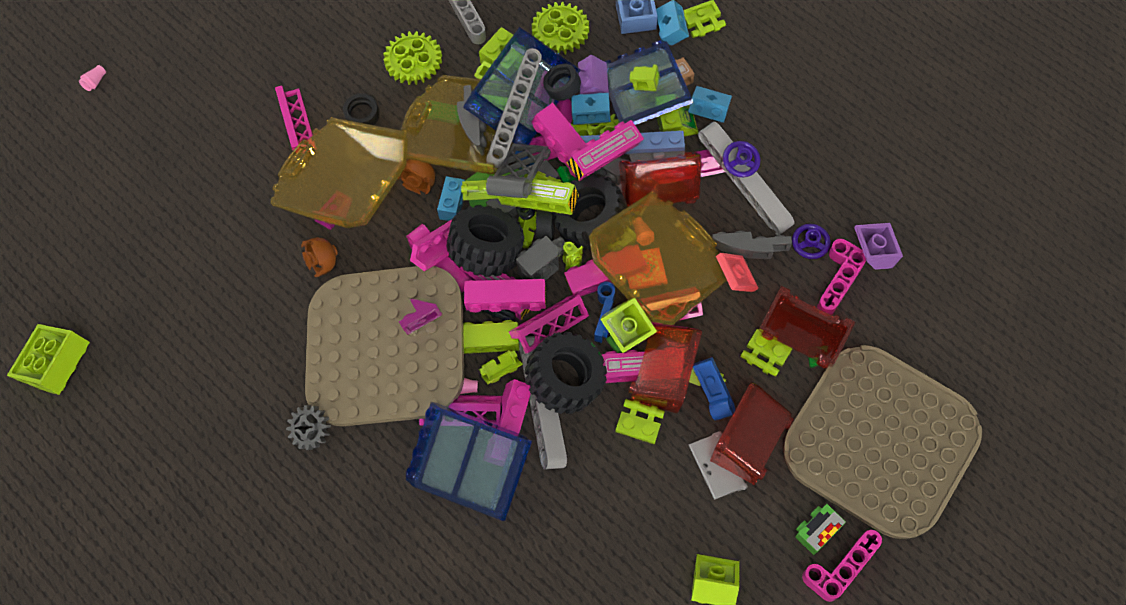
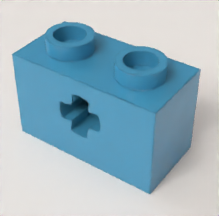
[656,0,689,45]
[688,86,732,123]
[571,93,611,125]
[437,177,465,221]

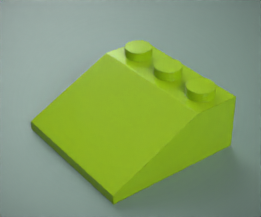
[7,324,90,395]

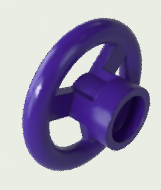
[723,141,760,178]
[792,224,831,259]

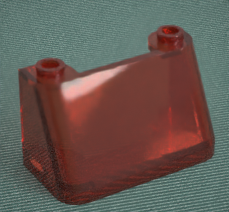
[619,151,702,212]
[759,286,856,369]
[628,323,702,413]
[710,382,794,485]

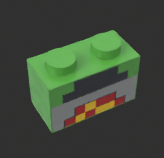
[795,504,846,555]

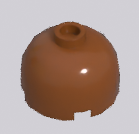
[397,158,435,195]
[301,237,338,277]

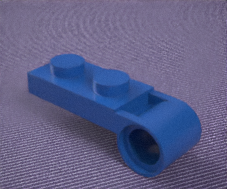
[594,282,615,343]
[693,357,736,421]

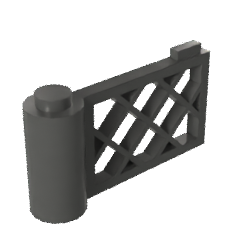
[486,144,551,198]

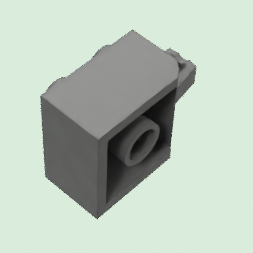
[516,236,566,281]

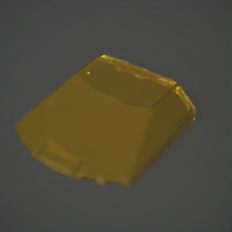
[401,75,530,175]
[271,118,408,228]
[589,192,727,325]

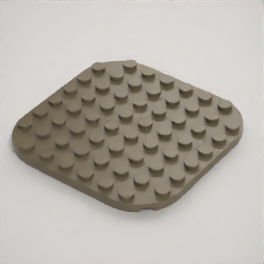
[305,266,464,426]
[783,345,982,539]

